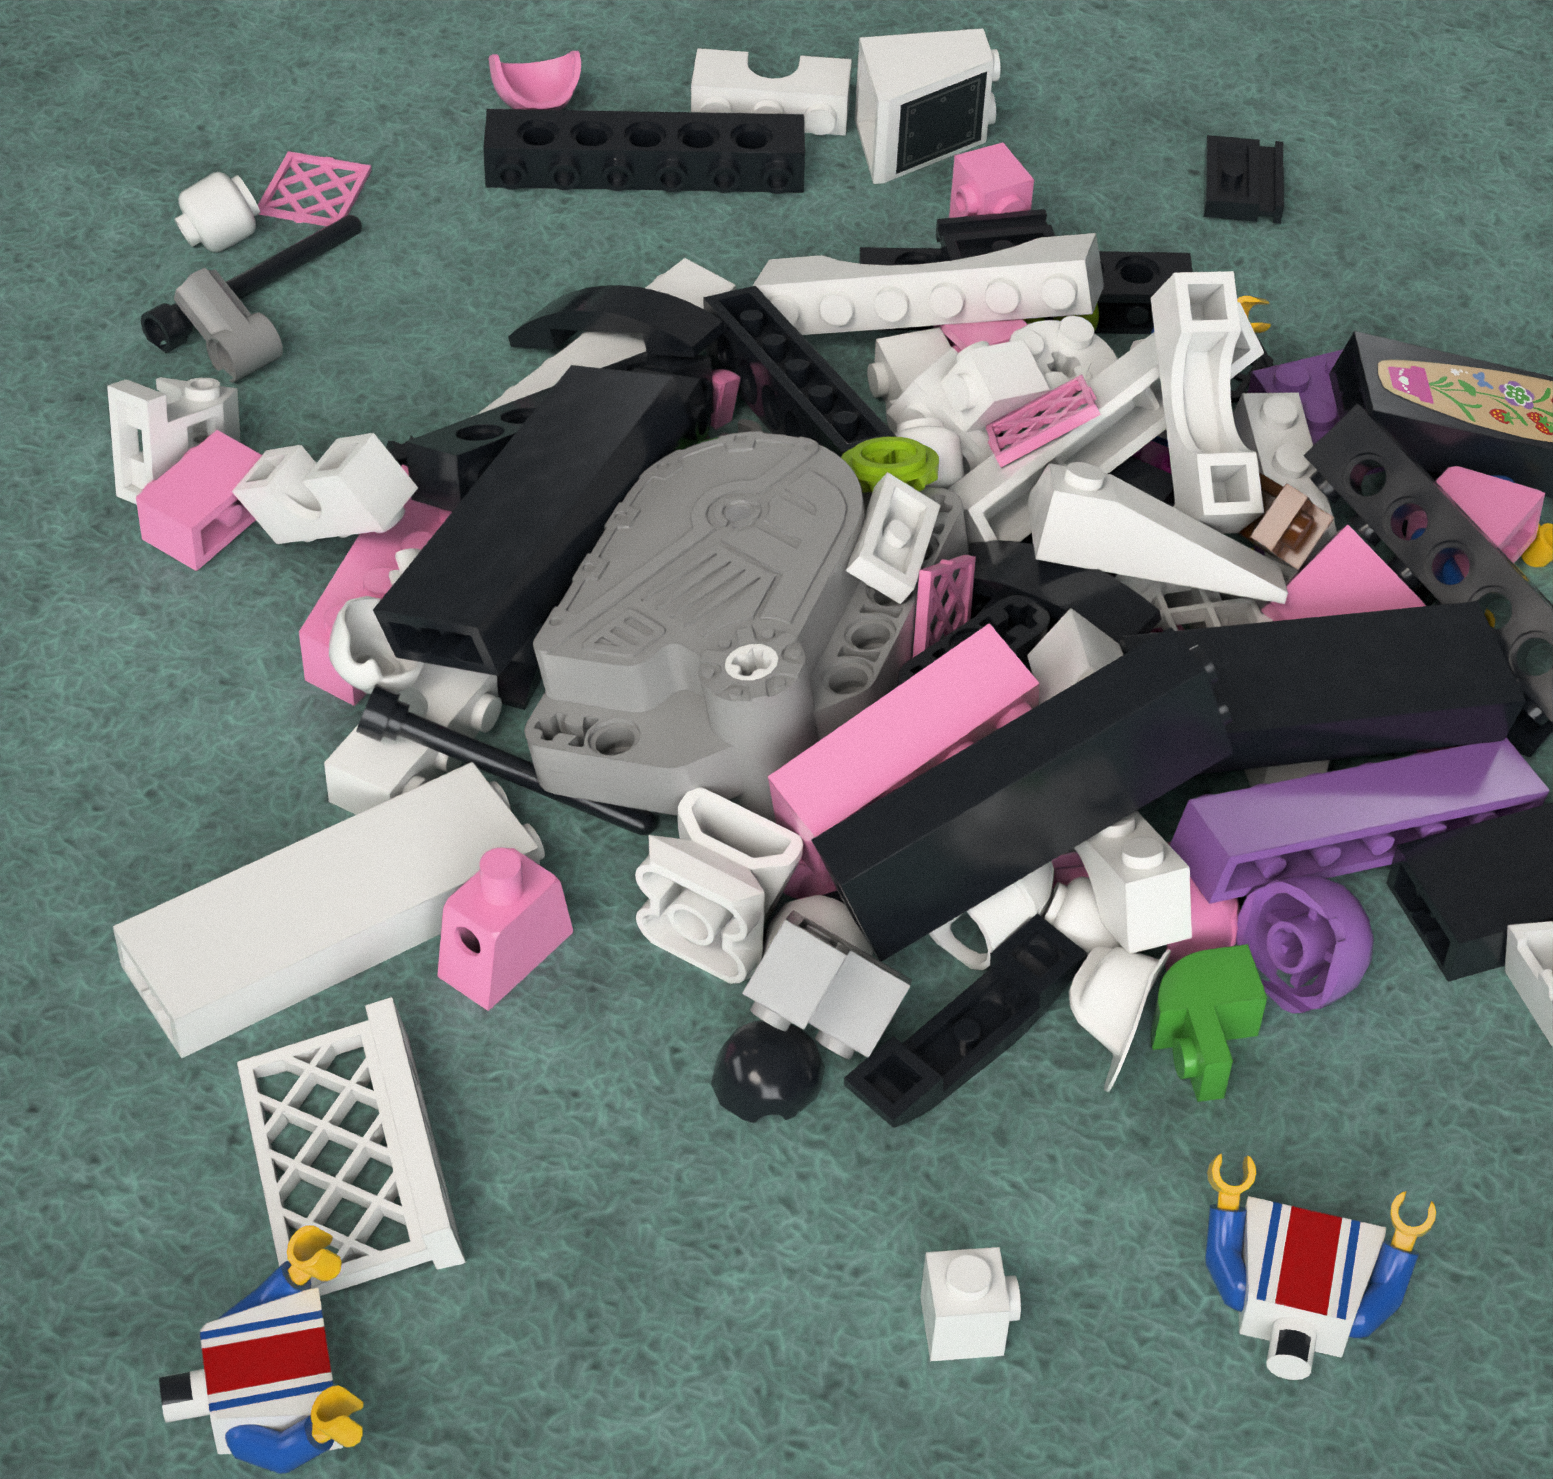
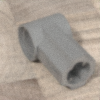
[174,267,283,383]

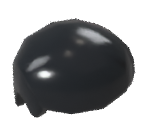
[711,1020,825,1123]

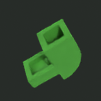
[1150,944,1267,1102]

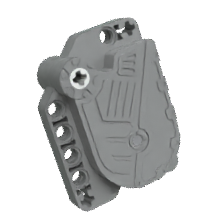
[524,431,969,823]

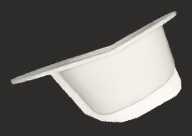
[1069,946,1171,1092]

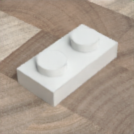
[846,472,941,604]

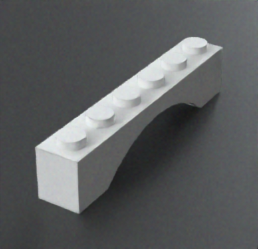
[753,233,1104,335]

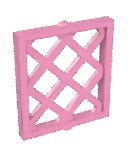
[258,151,372,226]
[985,374,1101,467]
[912,555,976,658]

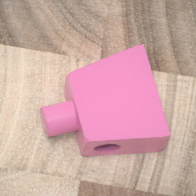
[438,848,573,1011]

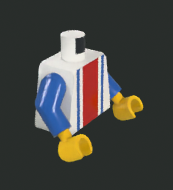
[1205,1153,1436,1380]
[159,1225,364,1474]

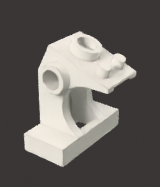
[107,377,241,505]

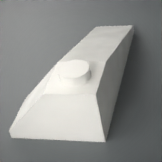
[1027,462,1288,604]

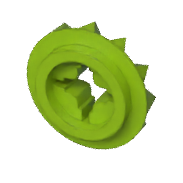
[841,437,939,493]

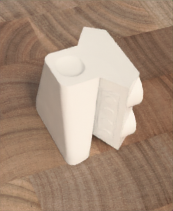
[635,787,803,984]

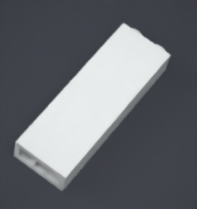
[113,762,545,1058]

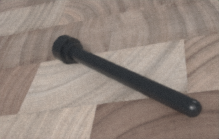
[141,215,362,353]
[356,684,657,835]

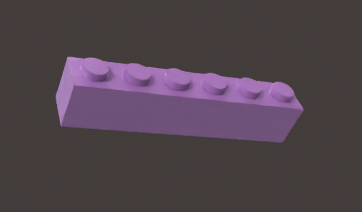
[1169,737,1550,904]

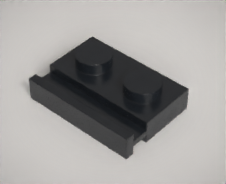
[1203,135,1284,224]
[935,209,1055,262]

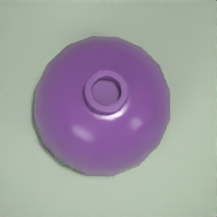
[1236,874,1374,1013]

